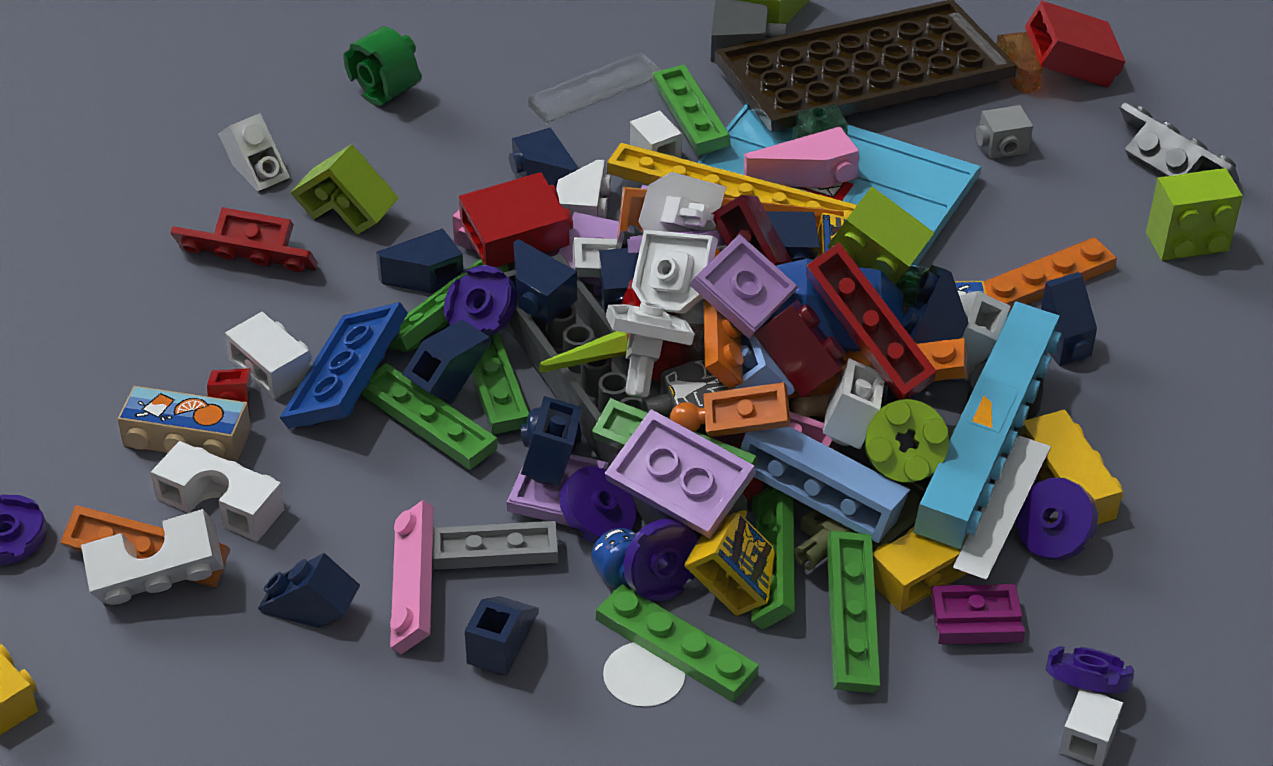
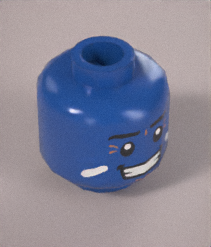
[591,528,636,589]

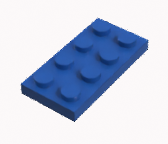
[280,302,408,429]

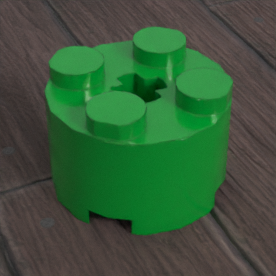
[343,26,422,106]

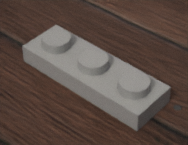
[432,521,558,570]

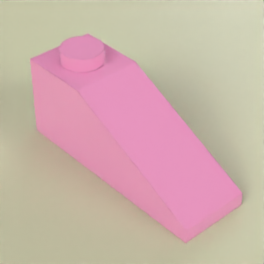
[744,127,859,188]

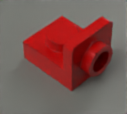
[207,368,252,417]

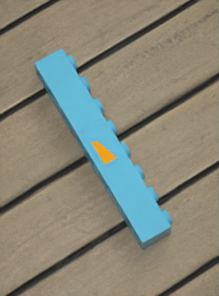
[913,301,1062,549]

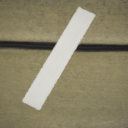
[953,436,1050,579]

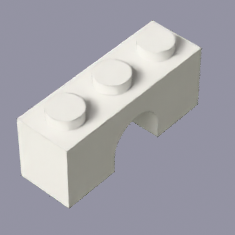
[151,441,285,542]
[81,509,224,605]

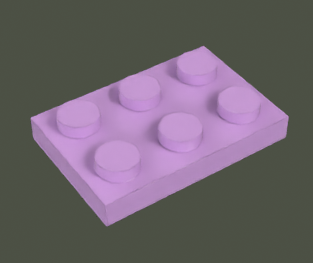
[604,409,756,539]

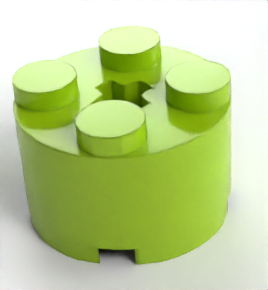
[864,399,949,483]

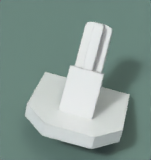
[638,172,726,232]
[632,230,718,314]
[606,302,695,398]

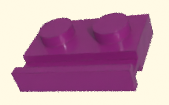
[930,584,1025,644]

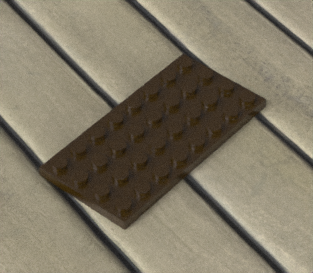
[715,0,1017,132]

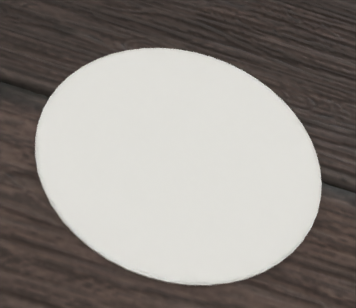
[603,642,685,707]

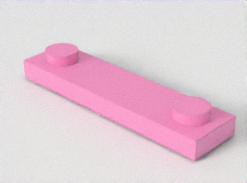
[390,500,434,654]

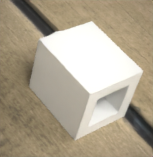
[630,111,682,158]
[1059,688,1123,766]

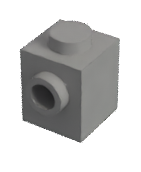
[975,105,1033,159]

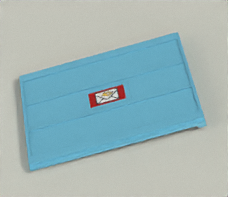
[697,103,982,283]

